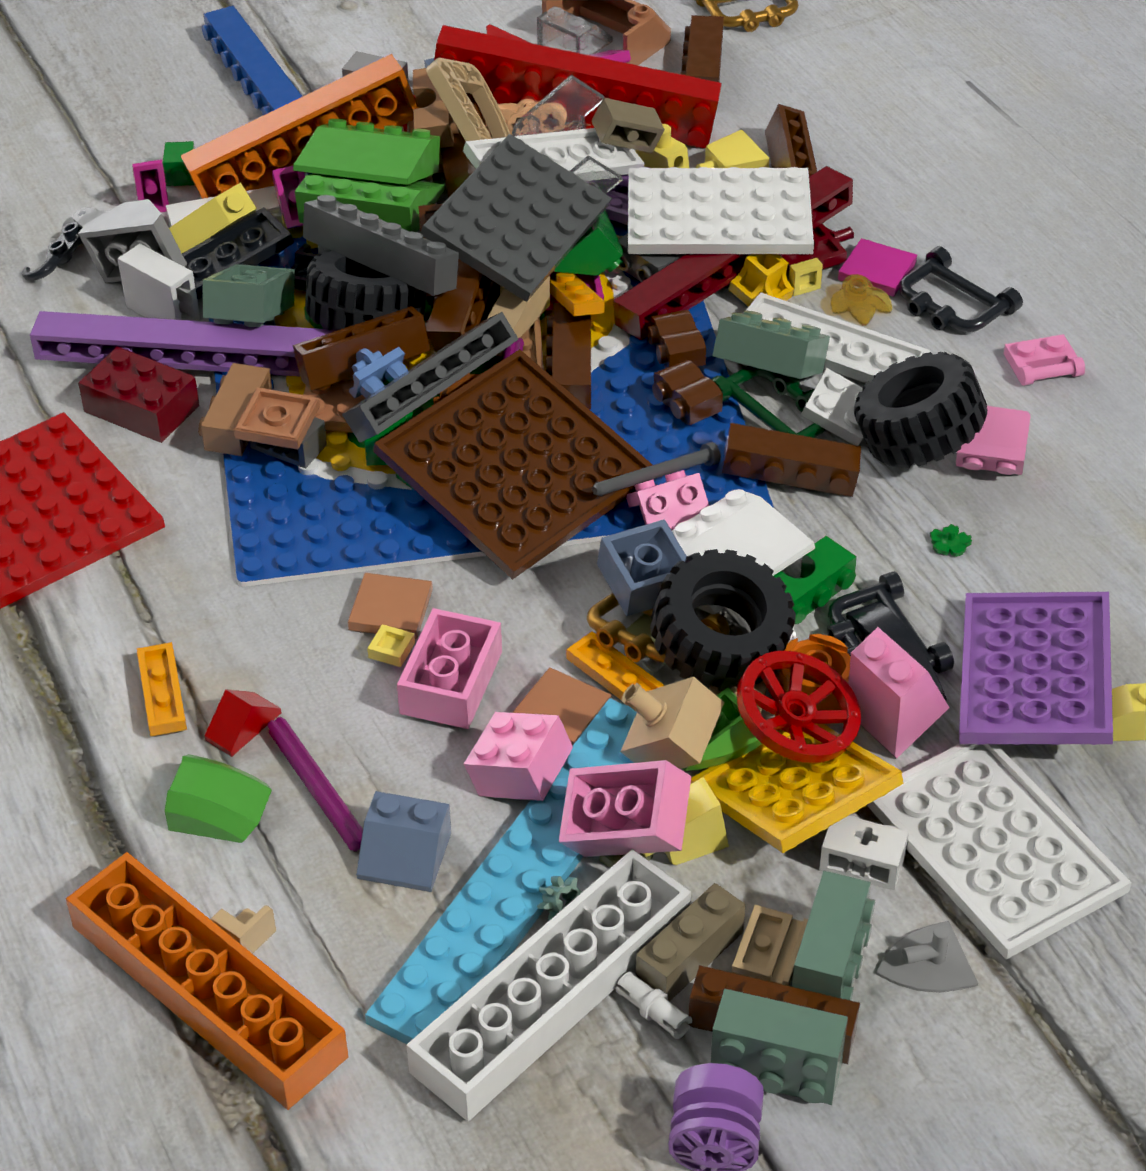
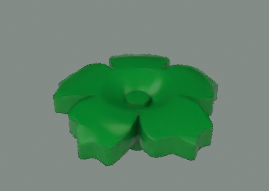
[930,524,972,557]

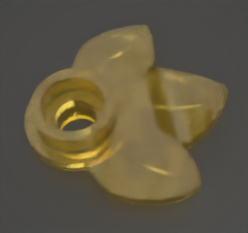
[830,274,892,326]

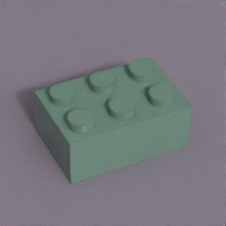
[203,264,295,327]
[713,310,830,379]
[792,871,875,1001]
[711,988,848,1105]

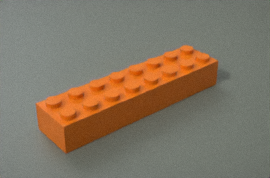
[181,54,418,199]
[65,852,349,1110]

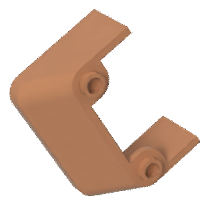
[542,0,671,65]

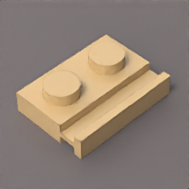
[731,905,808,986]

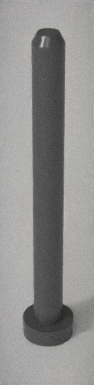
[592,442,721,496]

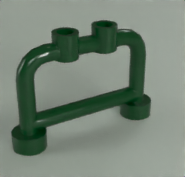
[711,366,826,438]

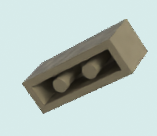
[636,883,745,1002]

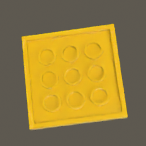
[691,724,904,853]

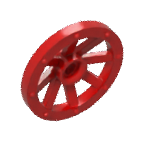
[737,651,861,763]

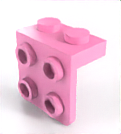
[956,406,1031,475]
[626,470,709,531]

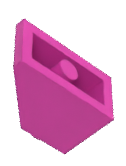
[132,159,169,212]
[273,166,305,229]

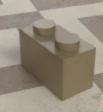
[592,98,665,153]

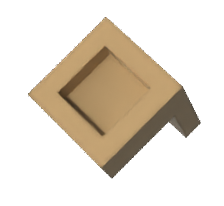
[211,905,276,954]

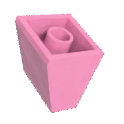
[849,627,950,759]

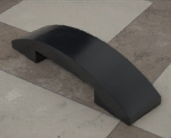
[846,602,947,702]

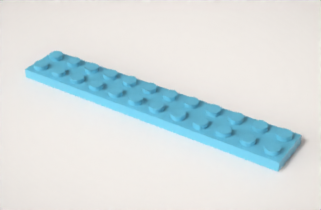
[365,698,637,1044]

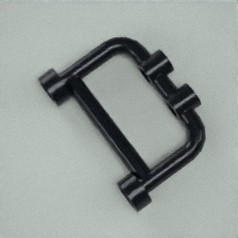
[899,246,1023,332]
[827,571,954,673]

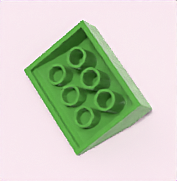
[293,119,440,185]
[295,173,445,232]

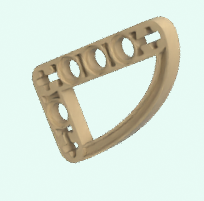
[426,58,510,141]

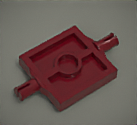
[779,223,854,274]

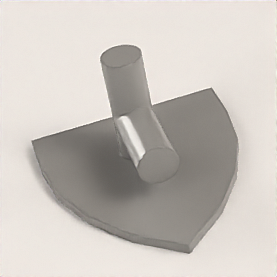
[876,921,978,993]

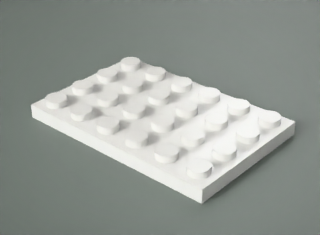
[628,167,814,254]
[867,744,1132,960]

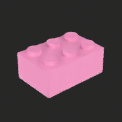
[397,608,502,729]
[559,760,691,857]

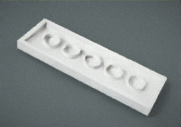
[463,128,645,179]
[747,292,931,383]

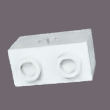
[819,815,909,890]

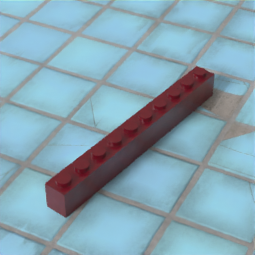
[613,166,853,340]

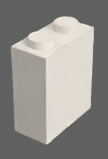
[117,243,200,321]

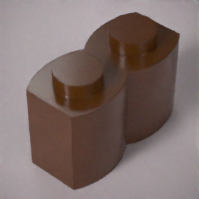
[647,309,706,368]
[652,360,723,425]

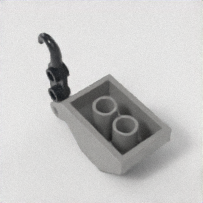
[22,199,187,283]

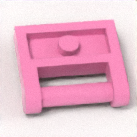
[1004,334,1085,386]

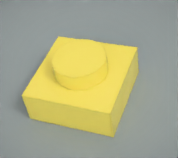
[789,258,823,296]
[367,624,415,667]

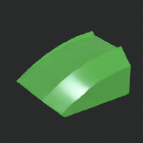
[682,688,762,771]
[165,754,272,843]

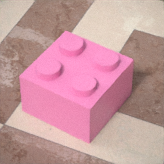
[464,712,573,801]

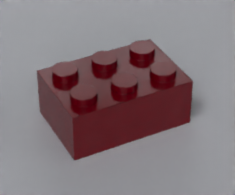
[78,346,200,443]

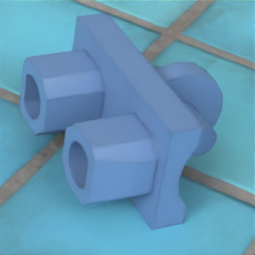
[349,347,408,398]

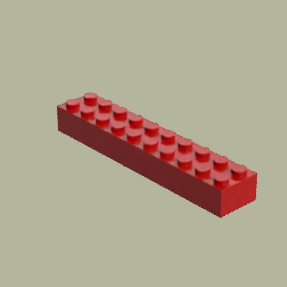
[434,25,722,148]

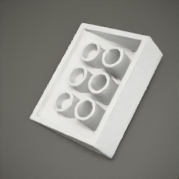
[672,489,815,614]

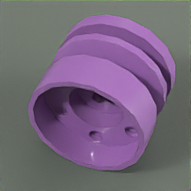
[668,1063,764,1171]

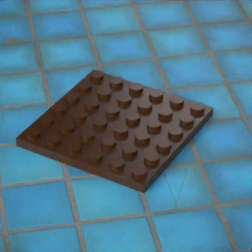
[373,349,653,580]

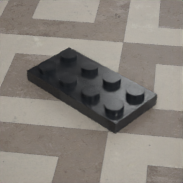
[182,207,294,299]

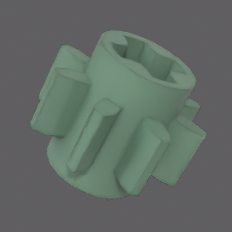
[537,876,583,921]

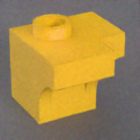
[728,254,794,307]

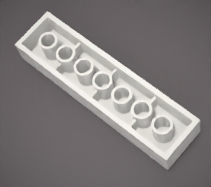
[406,849,691,1122]

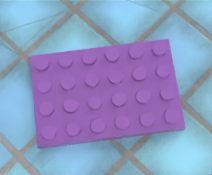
[959,592,1113,745]

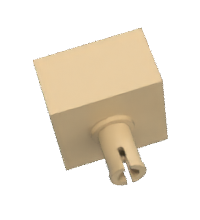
[620,677,725,769]

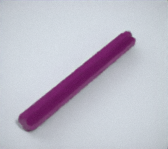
[268,717,363,852]

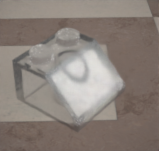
[537,6,613,55]

